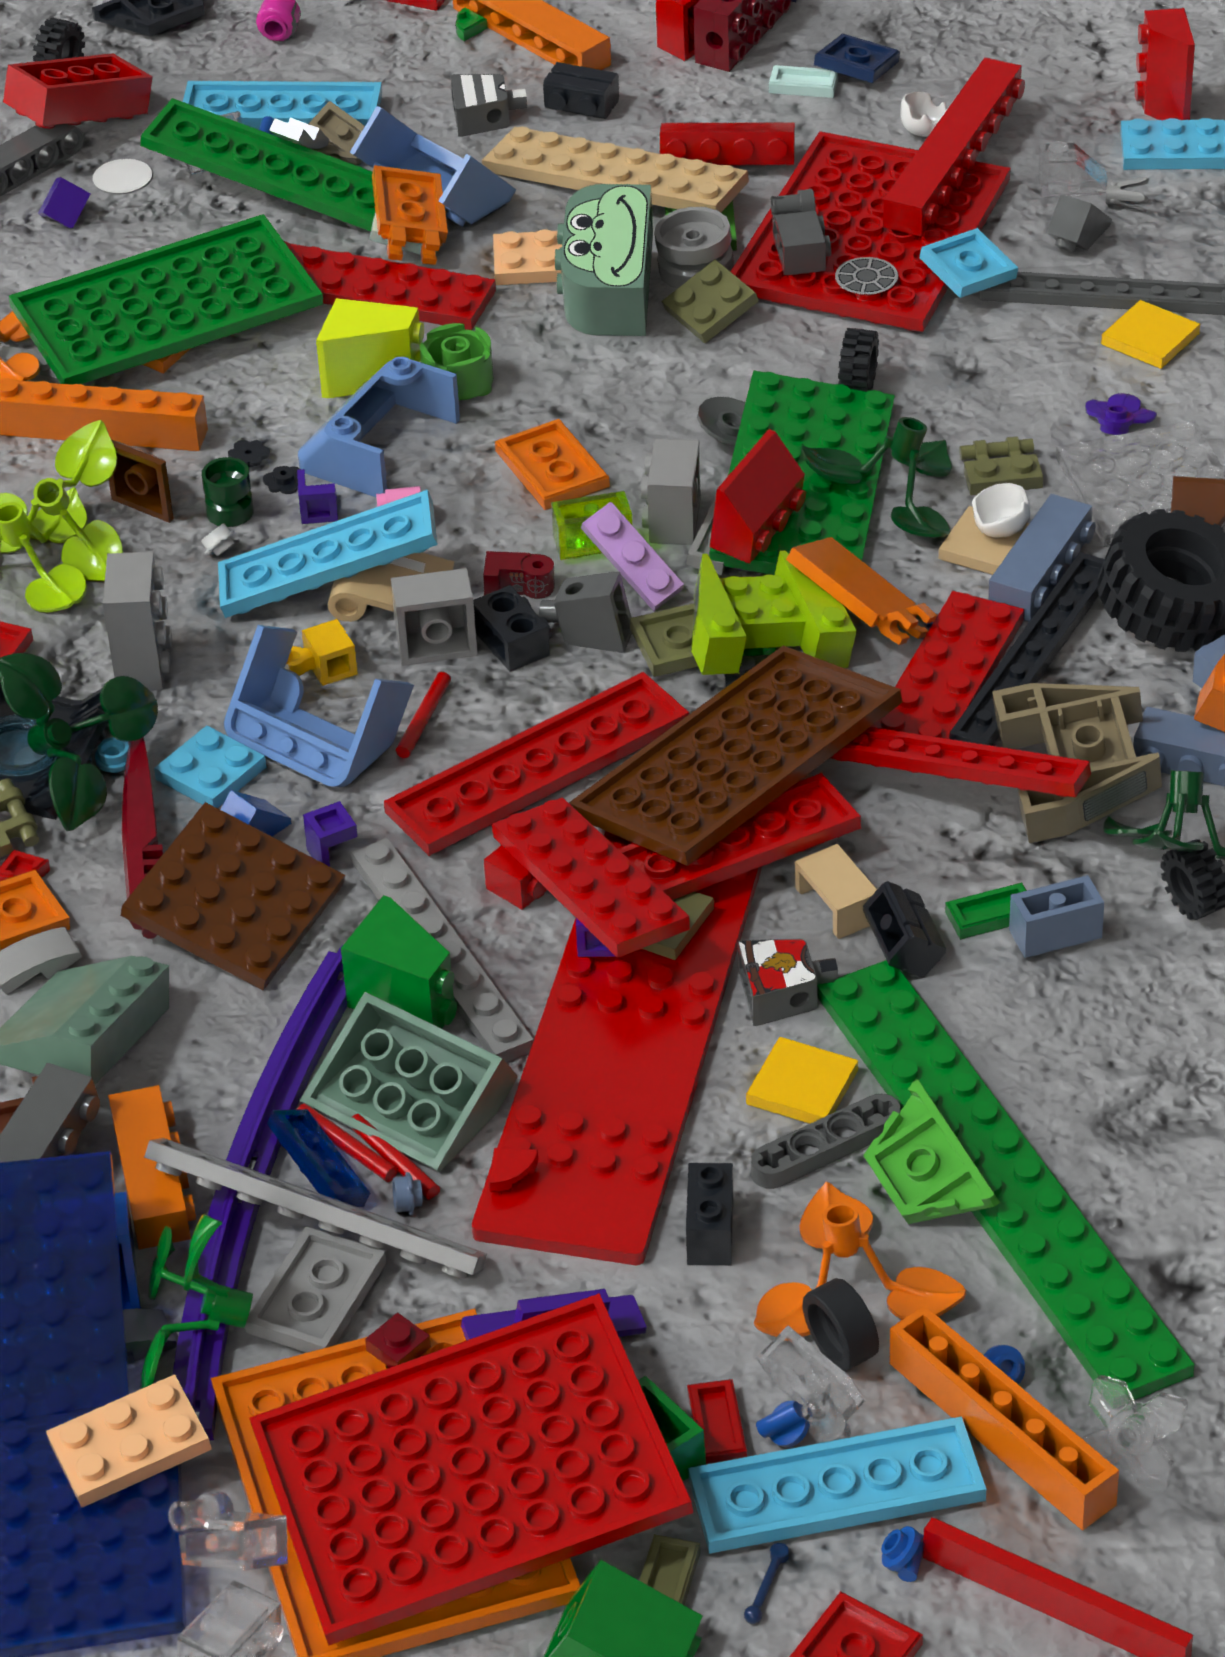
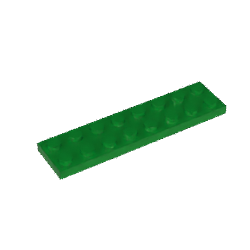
[140,98,375,231]

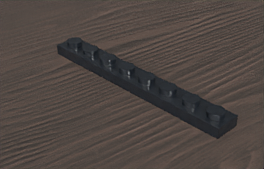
[949,552,1104,746]

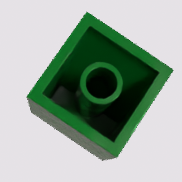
[341,895,457,1029]
[543,1560,703,1657]

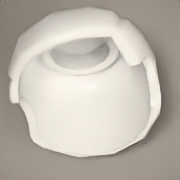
[900,92,947,137]
[972,483,1030,538]

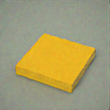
[1101,300,1200,369]
[746,1036,858,1124]

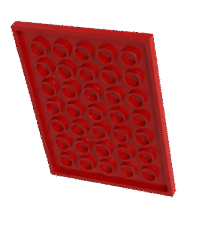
[730,131,1011,332]
[249,1293,694,1646]

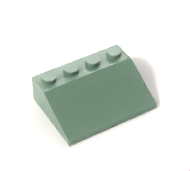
[0,956,169,1085]
[299,992,518,1173]

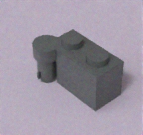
[770,189,831,275]

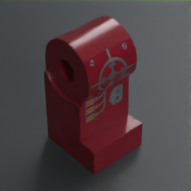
[483,551,555,599]

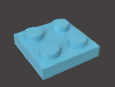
[919,228,1018,298]
[154,725,267,808]

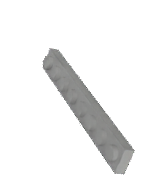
[351,838,534,1062]
[144,1138,488,1278]

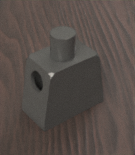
[539,572,632,653]

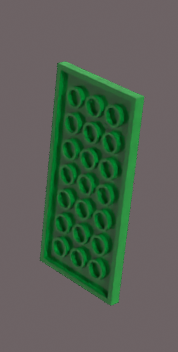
[9,214,323,385]
[709,370,895,575]

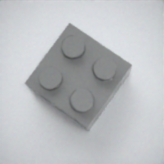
[641,438,701,545]
[391,568,478,666]

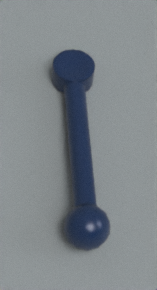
[744,1543,789,1624]

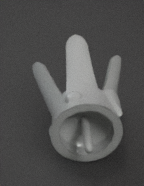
[1097,177,1150,212]

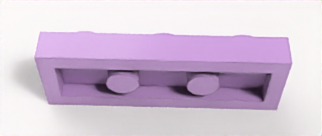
[581,502,684,611]

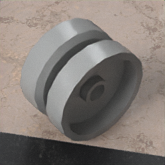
[654,207,734,289]

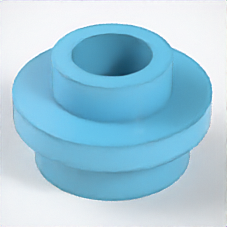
[95,737,129,773]

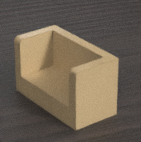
[795,844,877,939]

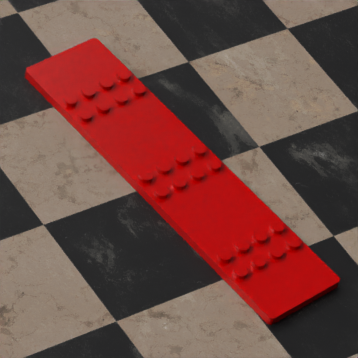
[472,831,762,1266]

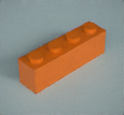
[108,1085,196,1250]

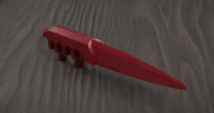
[122,737,164,939]

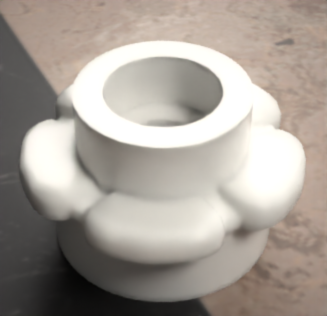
[201,523,235,557]

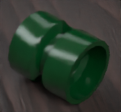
[202,457,254,527]

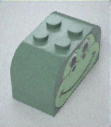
[555,184,653,336]

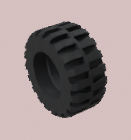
[1097,509,1225,652]

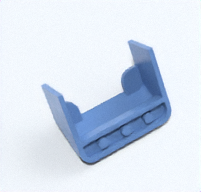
[350,106,516,227]
[298,357,460,497]
[224,625,414,787]

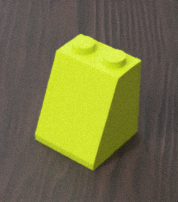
[316,298,424,398]

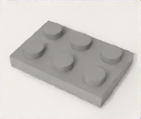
[245,1226,387,1353]

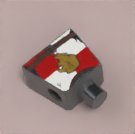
[738,939,839,1026]

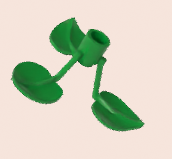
[140,1214,253,1389]

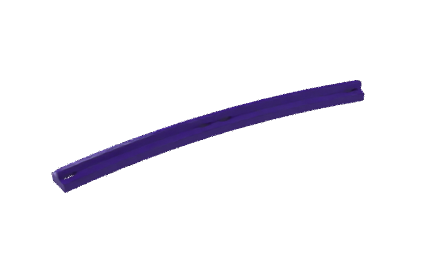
[172,945,347,1441]

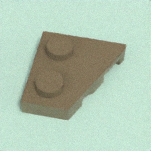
[293,101,365,165]

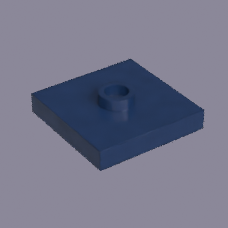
[814,34,900,83]

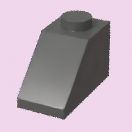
[1046,194,1112,252]

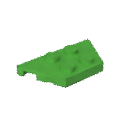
[863,1079,1000,1224]

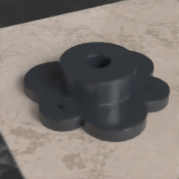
[228,440,270,467]
[263,466,300,494]

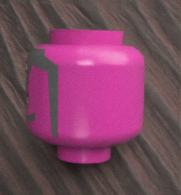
[256,0,301,41]

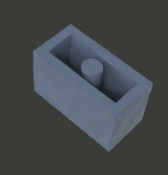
[1009,875,1104,958]

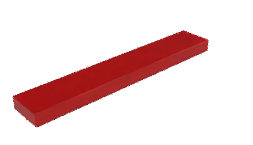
[923,1517,1193,1657]

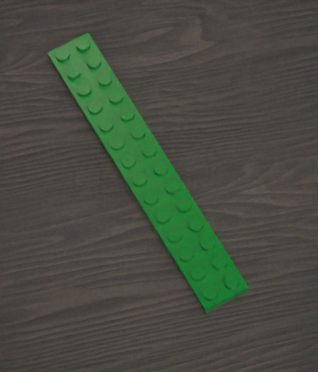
[817,960,1195,1409]

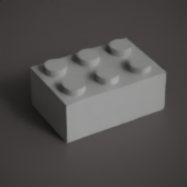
[103,552,172,690]

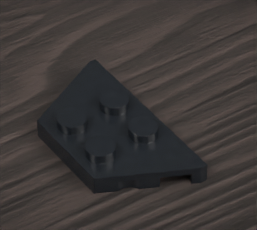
[92,0,205,36]

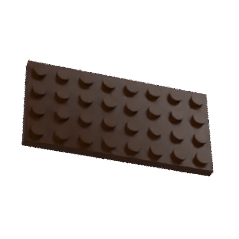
[569,645,902,866]

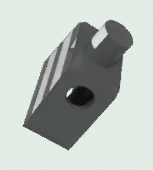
[450,74,527,137]

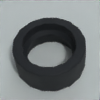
[802,1278,879,1371]

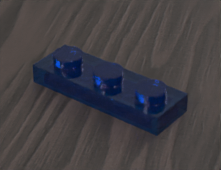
[267,1109,371,1207]

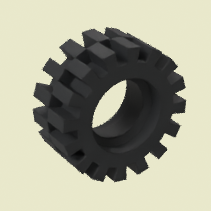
[33,18,85,62]
[838,328,879,392]
[1160,839,1225,920]

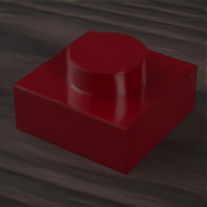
[365,1312,431,1368]

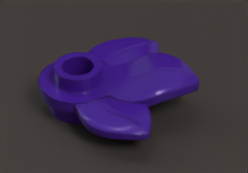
[1085,393,1157,435]

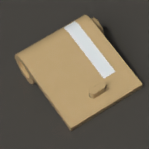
[328,552,454,622]

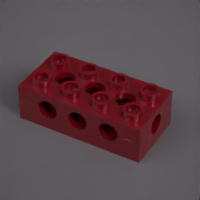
[693,0,791,72]

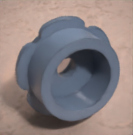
[392,1172,422,1216]

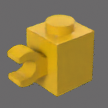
[286,619,358,686]

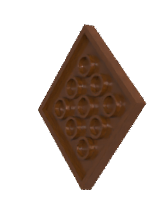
[120,802,345,991]

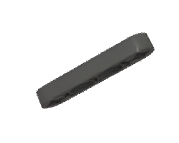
[751,1094,900,1189]

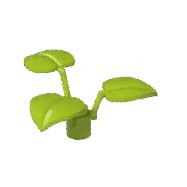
[0,420,123,582]
[0,487,88,613]

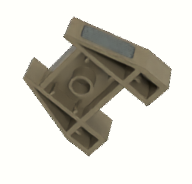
[992,683,1162,843]

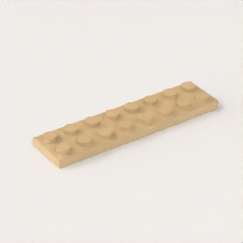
[482,126,749,212]

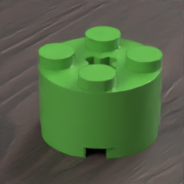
[420,323,494,400]

